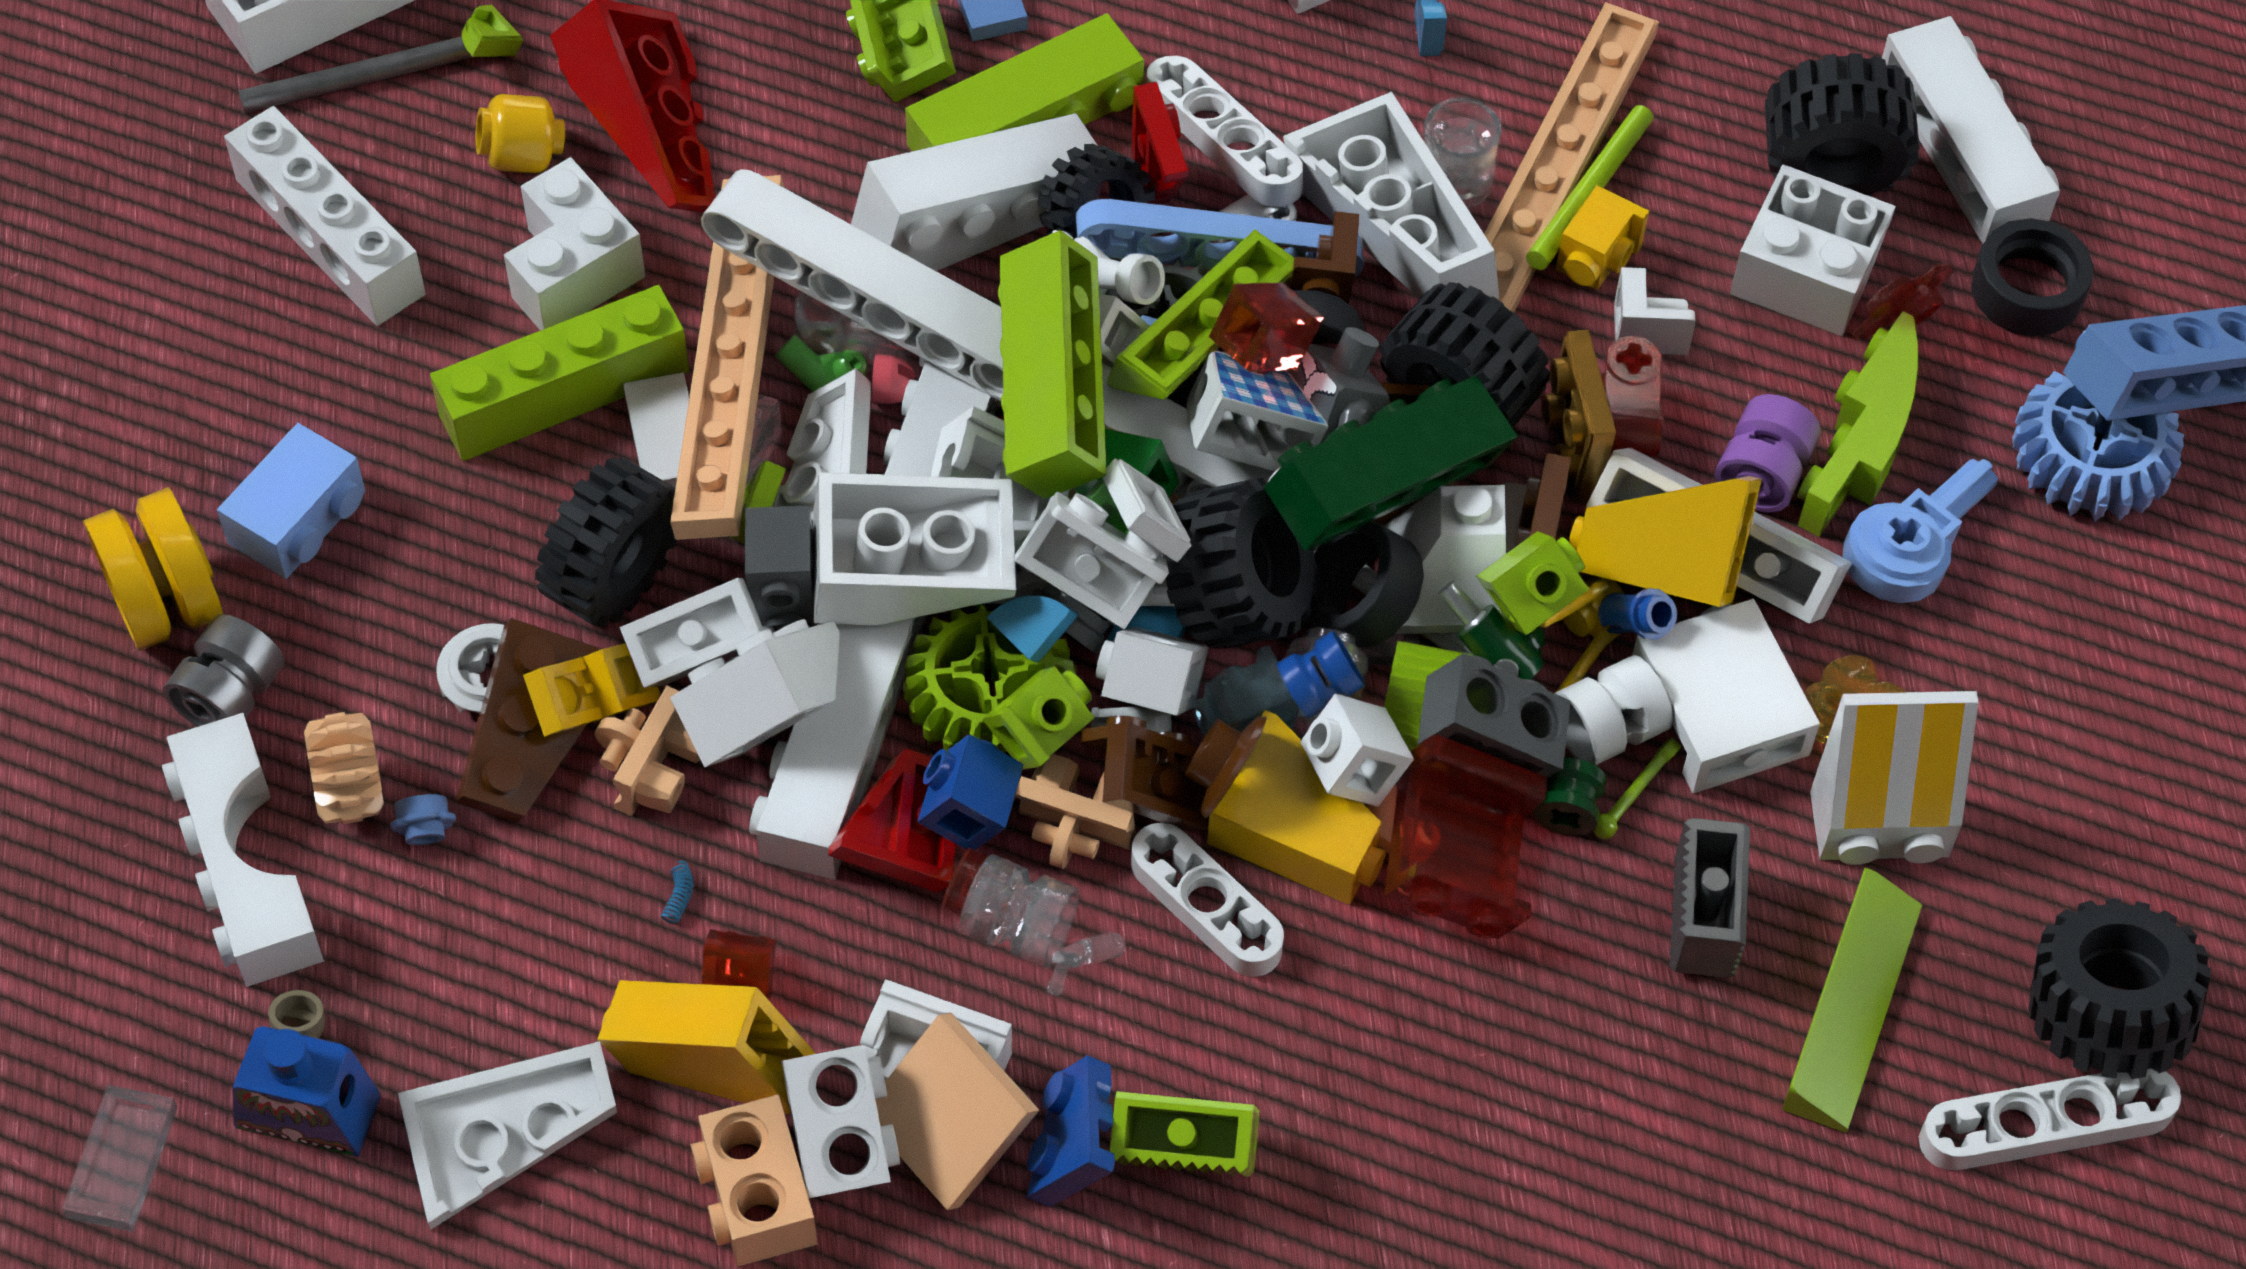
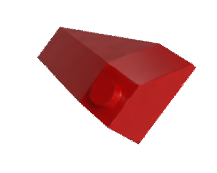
[550,0,715,213]

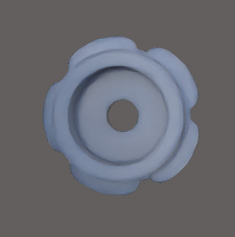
[390,794,456,845]

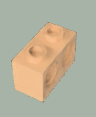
[690,1094,818,1267]

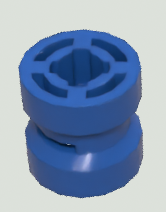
[1276,630,1366,719]

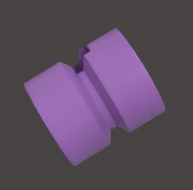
[1714,394,1822,513]

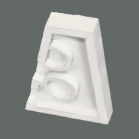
[772,368,871,530]

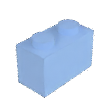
[217,423,366,579]

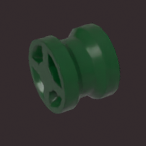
[1533,757,1607,836]

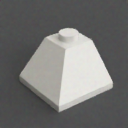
[1383,485,1506,634]

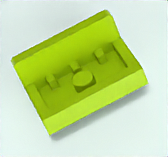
[846,0,956,102]

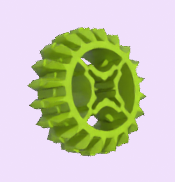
[903,600,1077,753]

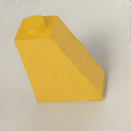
[1569,476,1762,607]
[1207,710,1386,905]
[597,980,816,1114]

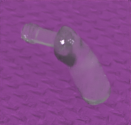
[1046,932,1125,996]

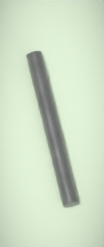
[238,36,474,113]

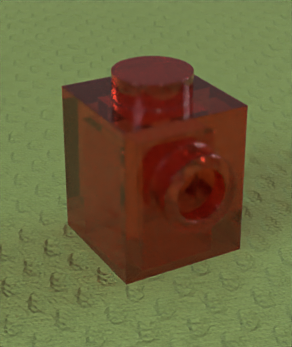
[1209,283,1324,374]

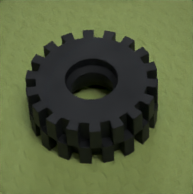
[535,457,677,628]

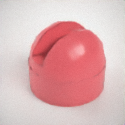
[871,354,916,404]

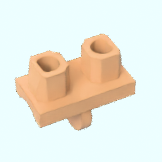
[594,685,701,816]
[1015,754,1136,869]

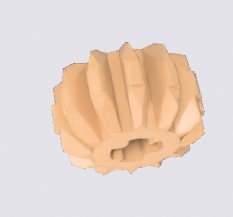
[304,712,384,824]

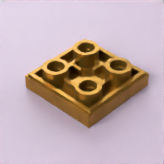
[1541,329,1616,504]

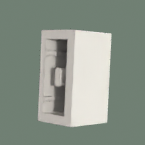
[1730,164,1896,337]
[670,619,840,767]

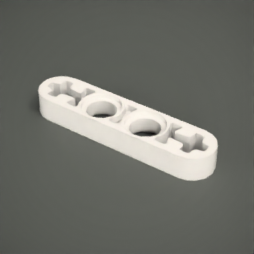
[1147,56,1303,207]
[1919,1069,2181,1170]

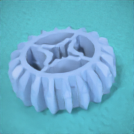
[2012,371,2184,522]

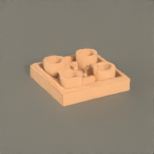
[875,1013,1039,1210]

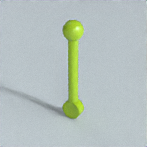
[1593,737,1681,839]

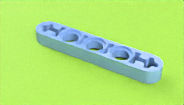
[1076,199,1364,277]

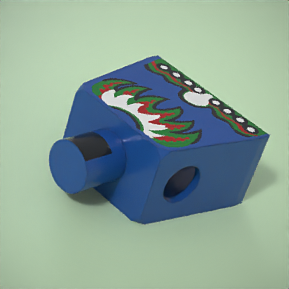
[233,1026,381,1157]

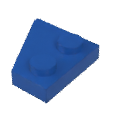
[1026,1055,1115,1207]

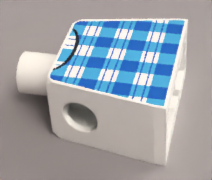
[1186,351,1328,471]

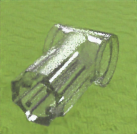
[795,291,911,362]

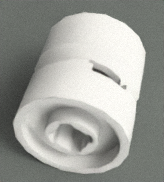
[1555,655,1673,765]

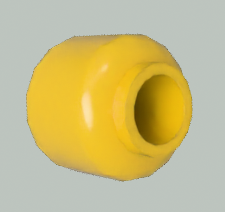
[475,94,565,174]

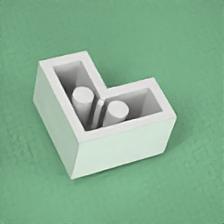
[504,157,646,330]

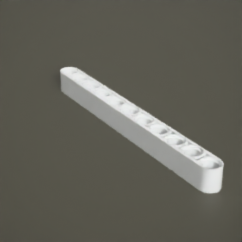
[701,169,1274,498]

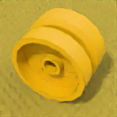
[83,487,223,651]

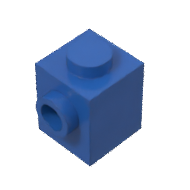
[917,734,1024,852]

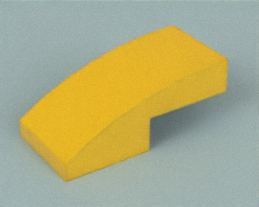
[523,643,661,737]

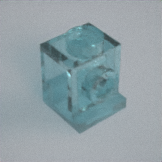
[1192,645,1297,736]

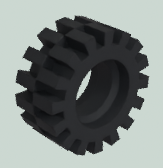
[1038,143,1155,260]

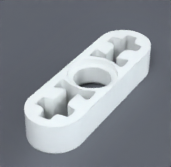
[1131,823,1284,977]

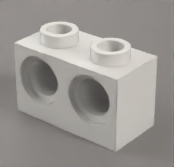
[1096,626,1209,715]
[781,1045,900,1198]

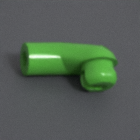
[774,334,868,392]

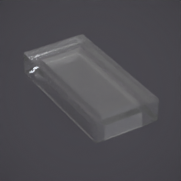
[62,1085,178,1232]

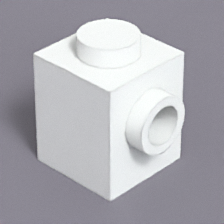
[1300,694,1414,807]

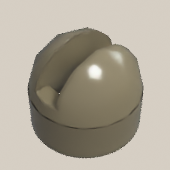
[268,990,325,1039]

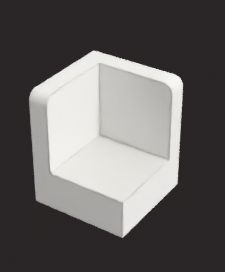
[1614,267,1695,355]

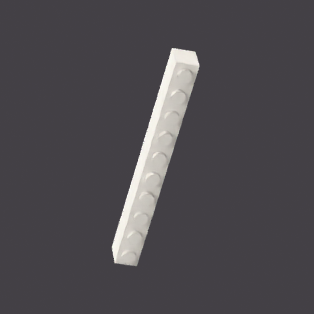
[749,357,1001,880]

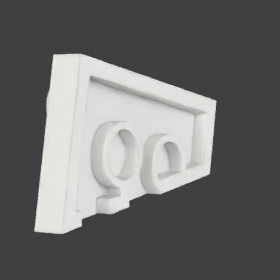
[398,1042,617,1230]

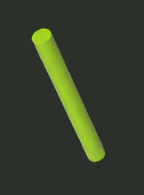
[1526,105,1653,270]

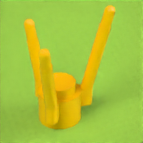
[1540,575,1624,693]

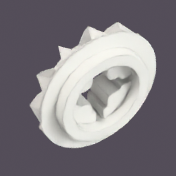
[436,623,504,714]

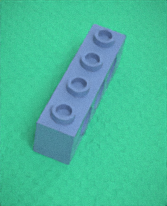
[2063,305,2246,421]

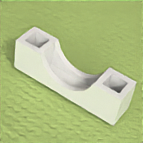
[162,713,324,987]

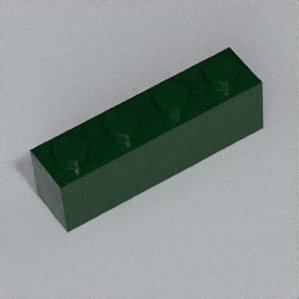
[1264,376,1518,551]

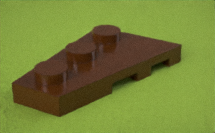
[455,618,601,822]

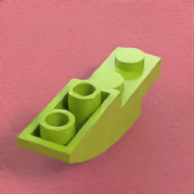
[1797,311,1918,537]

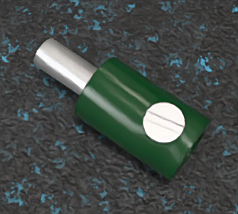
[1437,580,1544,680]

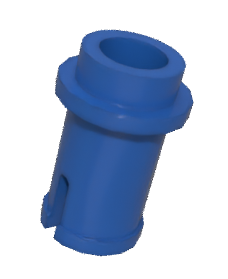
[1598,588,1677,640]

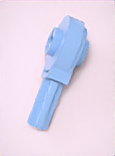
[1843,459,1998,603]

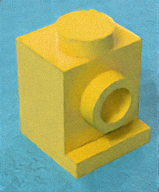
[1555,185,1649,290]

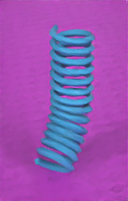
[661,860,694,924]

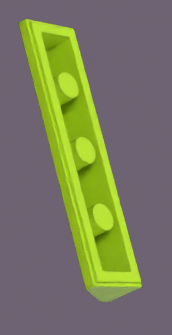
[1106,229,1295,400]
[1781,868,1922,1133]

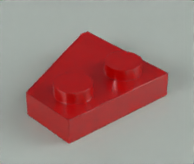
[1131,82,1189,204]
[828,748,956,893]

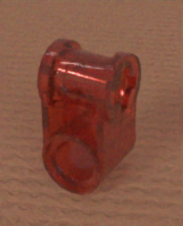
[1601,336,1664,458]

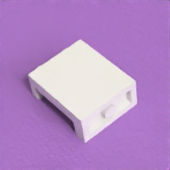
[1633,599,1820,794]

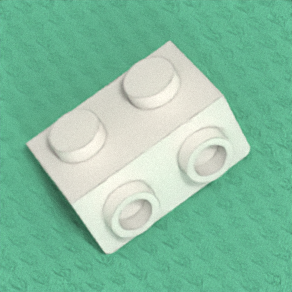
[1015,492,1169,630]

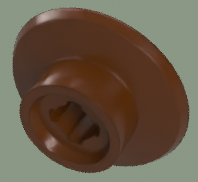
[1184,716,1267,819]

